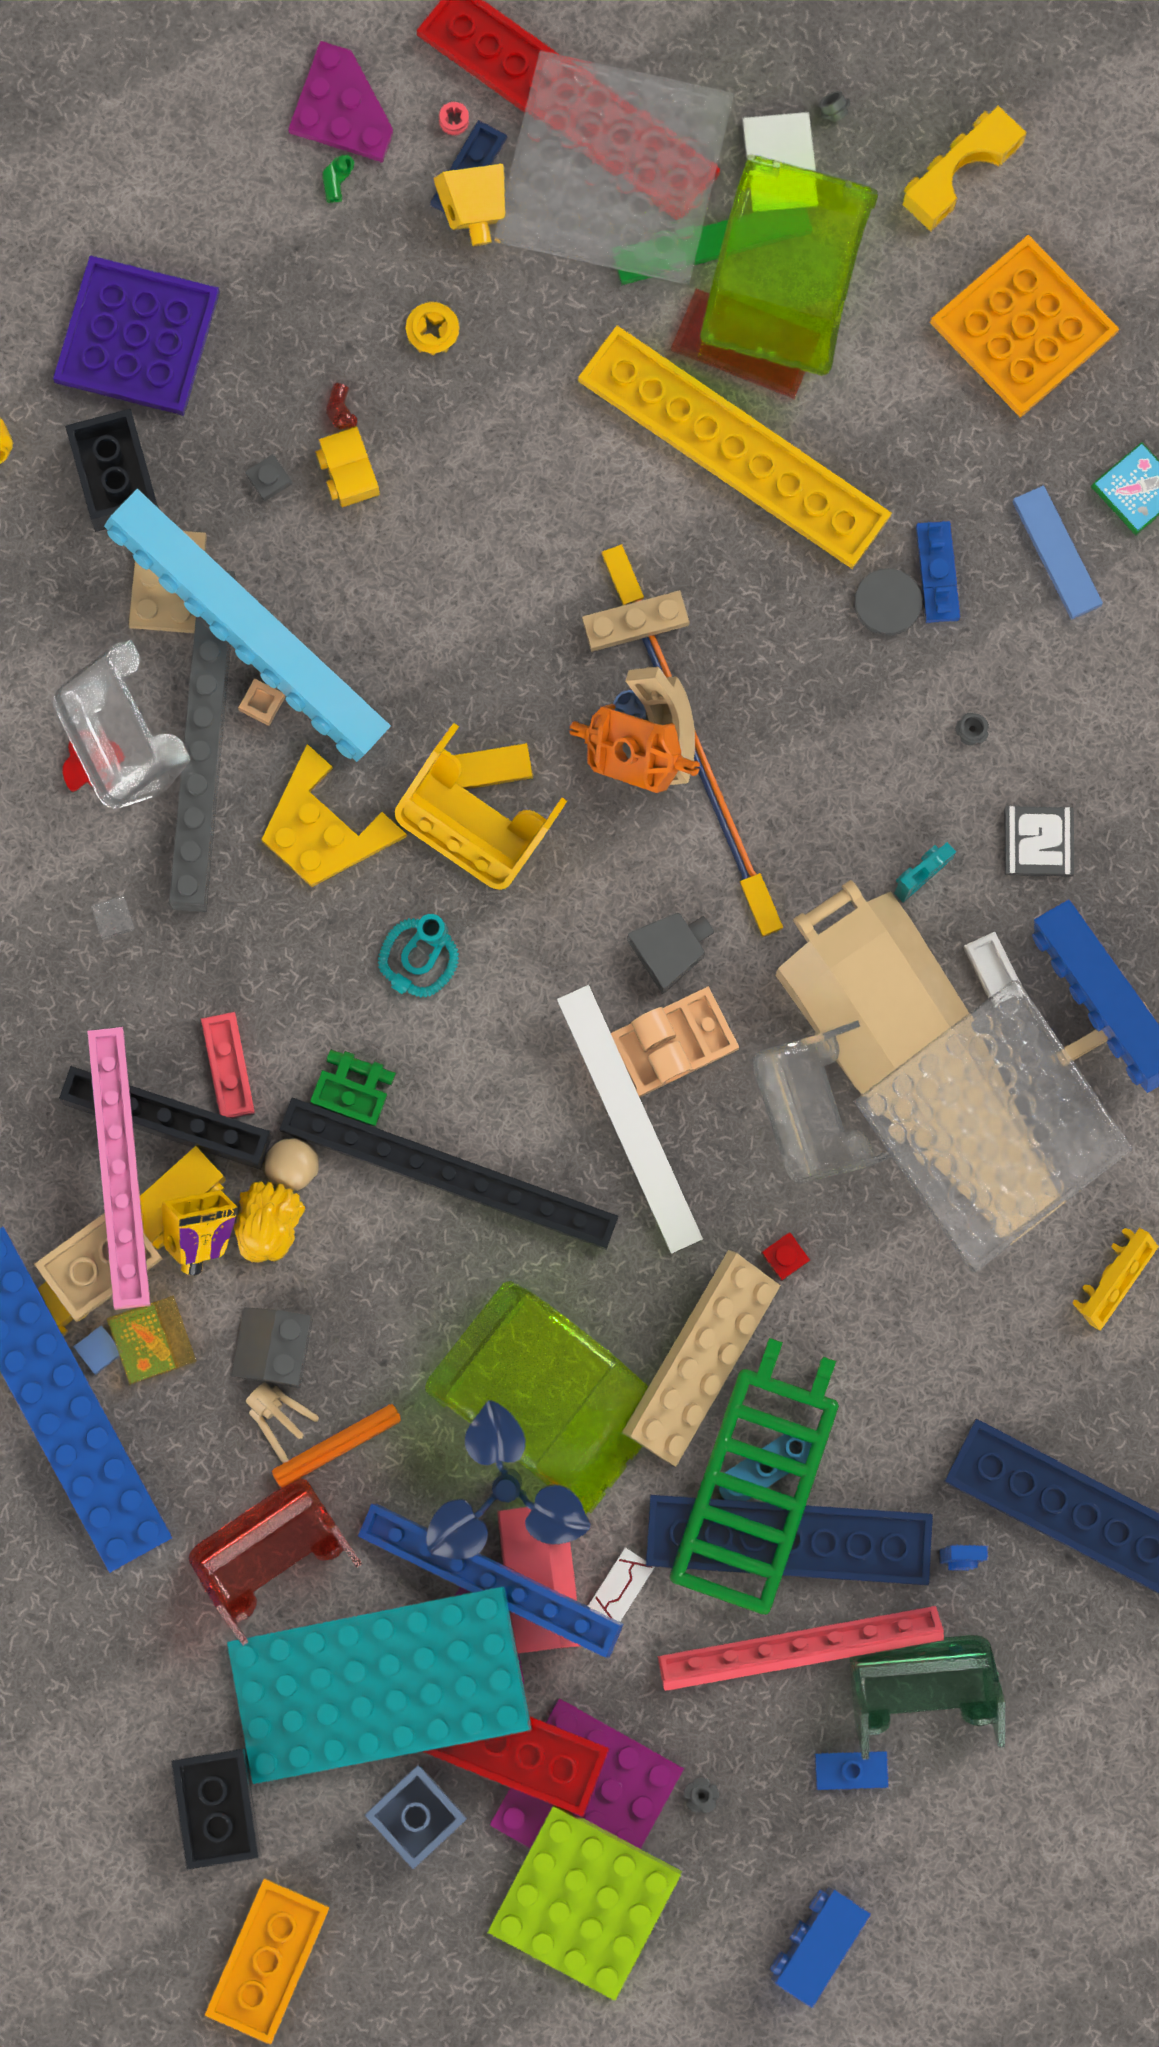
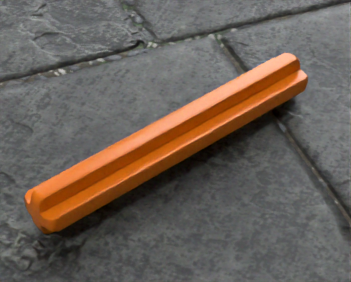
[272,1404,401,1487]

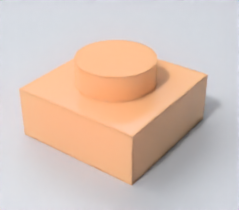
[238,678,285,726]

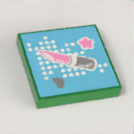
[1091,442,1159,535]

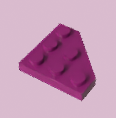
[288,41,393,163]

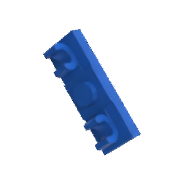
[916,521,960,623]

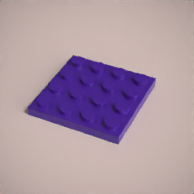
[53,255,220,416]

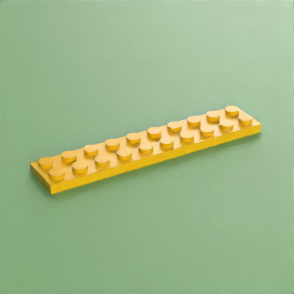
[578,325,892,569]

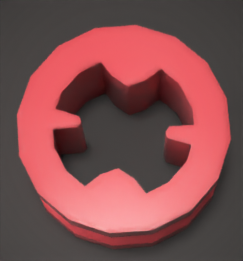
[439,102,469,135]

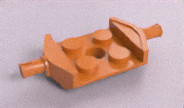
[569,704,700,793]

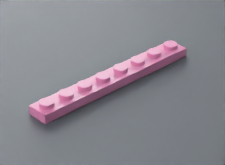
[88,1027,151,1310]

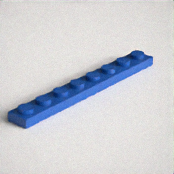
[358,1503,624,1658]

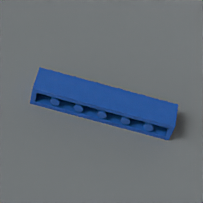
[1032,900,1159,1093]

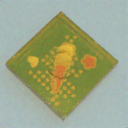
[106,1295,197,1386]

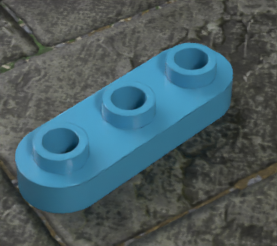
[719,1434,811,1501]

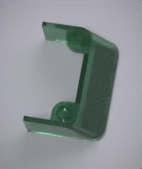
[849,1635,1005,1760]

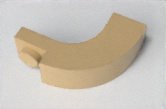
[626,667,695,785]

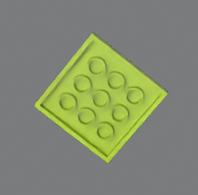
[487,1805,682,2001]

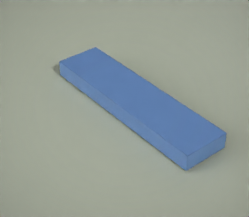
[1013,485,1103,620]

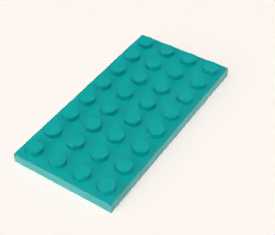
[227,1587,532,1784]

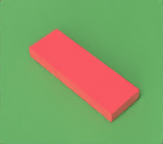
[201,1012,255,1118]

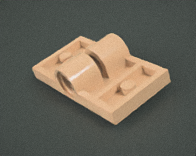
[611,986,739,1097]

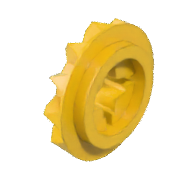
[406,302,459,356]

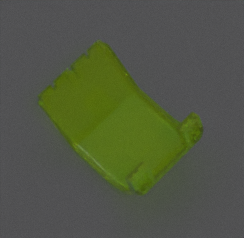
[700,154,878,376]
[425,1281,649,1514]

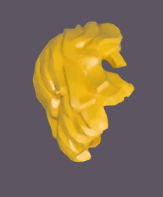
[234,1181,305,1262]

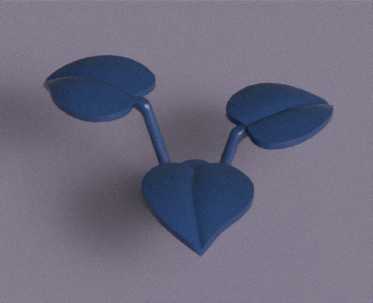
[427,1400,591,1559]

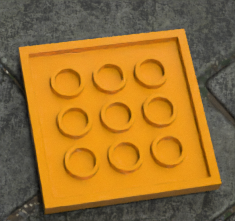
[930,234,1119,418]

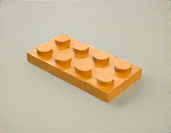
[205,1878,330,2045]

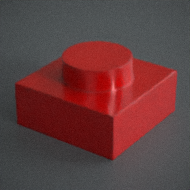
[761,1232,810,1281]

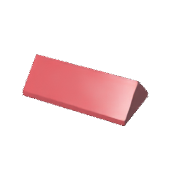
[497,1507,580,1654]

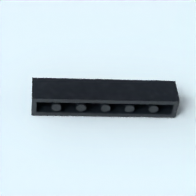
[59,1066,272,1170]

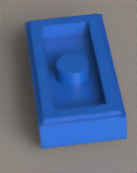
[815,1751,889,1790]

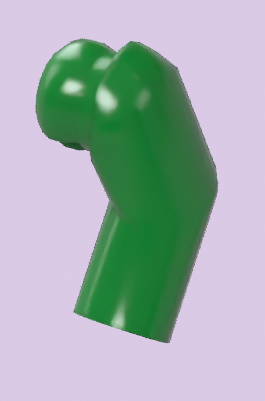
[322,154,355,203]

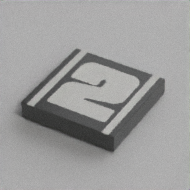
[1004,806,1074,877]

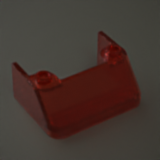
[189,1478,362,1645]

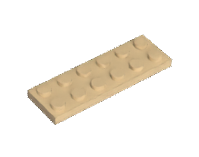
[622,1250,781,1467]

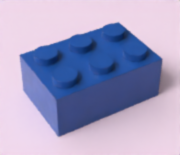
[769,1886,871,2008]

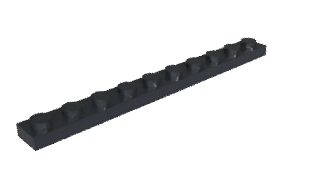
[280,1097,619,1250]

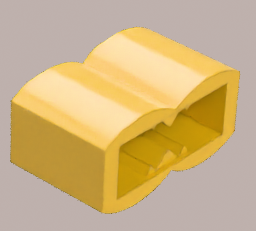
[315,427,380,508]

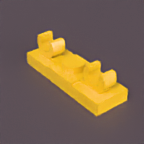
[1072,1227,1159,1331]

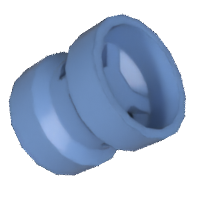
[613,690,646,720]

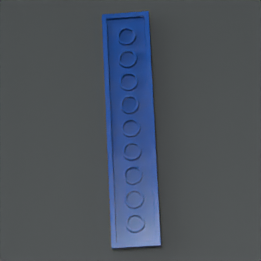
[0,1226,172,1573]

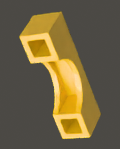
[902,106,1027,232]

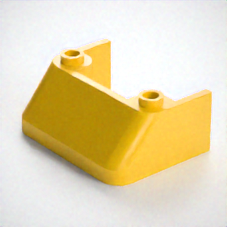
[395,723,567,890]

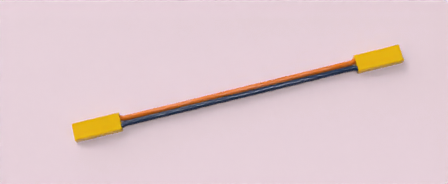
[601,544,783,937]

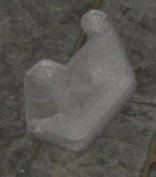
[53,639,191,808]

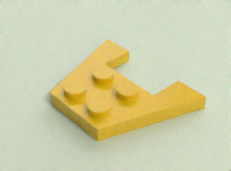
[261,744,407,887]

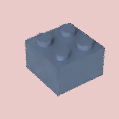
[365,1765,467,1869]

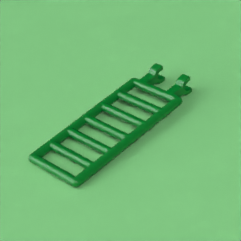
[670,1338,839,1615]

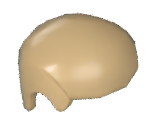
[265,1138,319,1191]

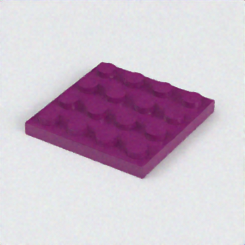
[490,1698,684,1849]

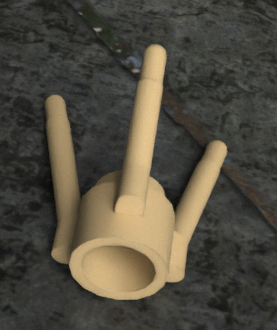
[245,1382,319,1463]

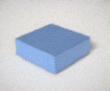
[73,1325,123,1375]

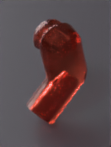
[326,383,358,430]

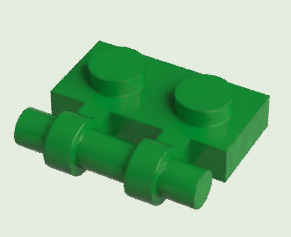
[310,1049,396,1128]

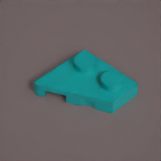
[894,842,956,903]

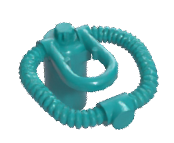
[378,914,459,998]

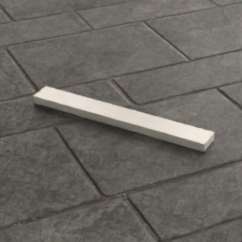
[557,985,703,1253]

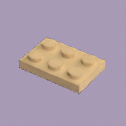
[129,531,207,633]
[34,1213,163,1322]

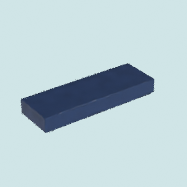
[430,120,507,213]

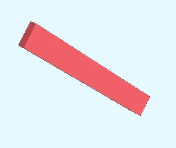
[658,1606,944,1691]

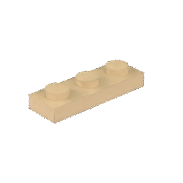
[582,591,689,652]

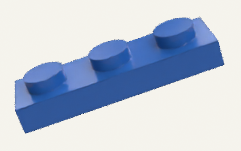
[939,1545,987,1571]

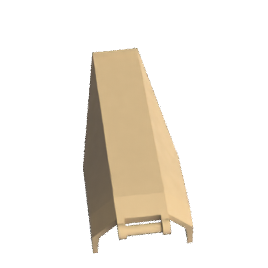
[775,880,1060,1237]

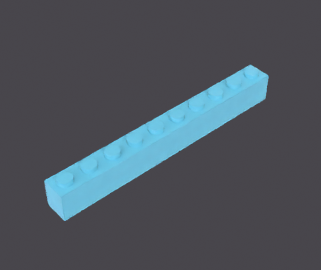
[104,489,391,762]

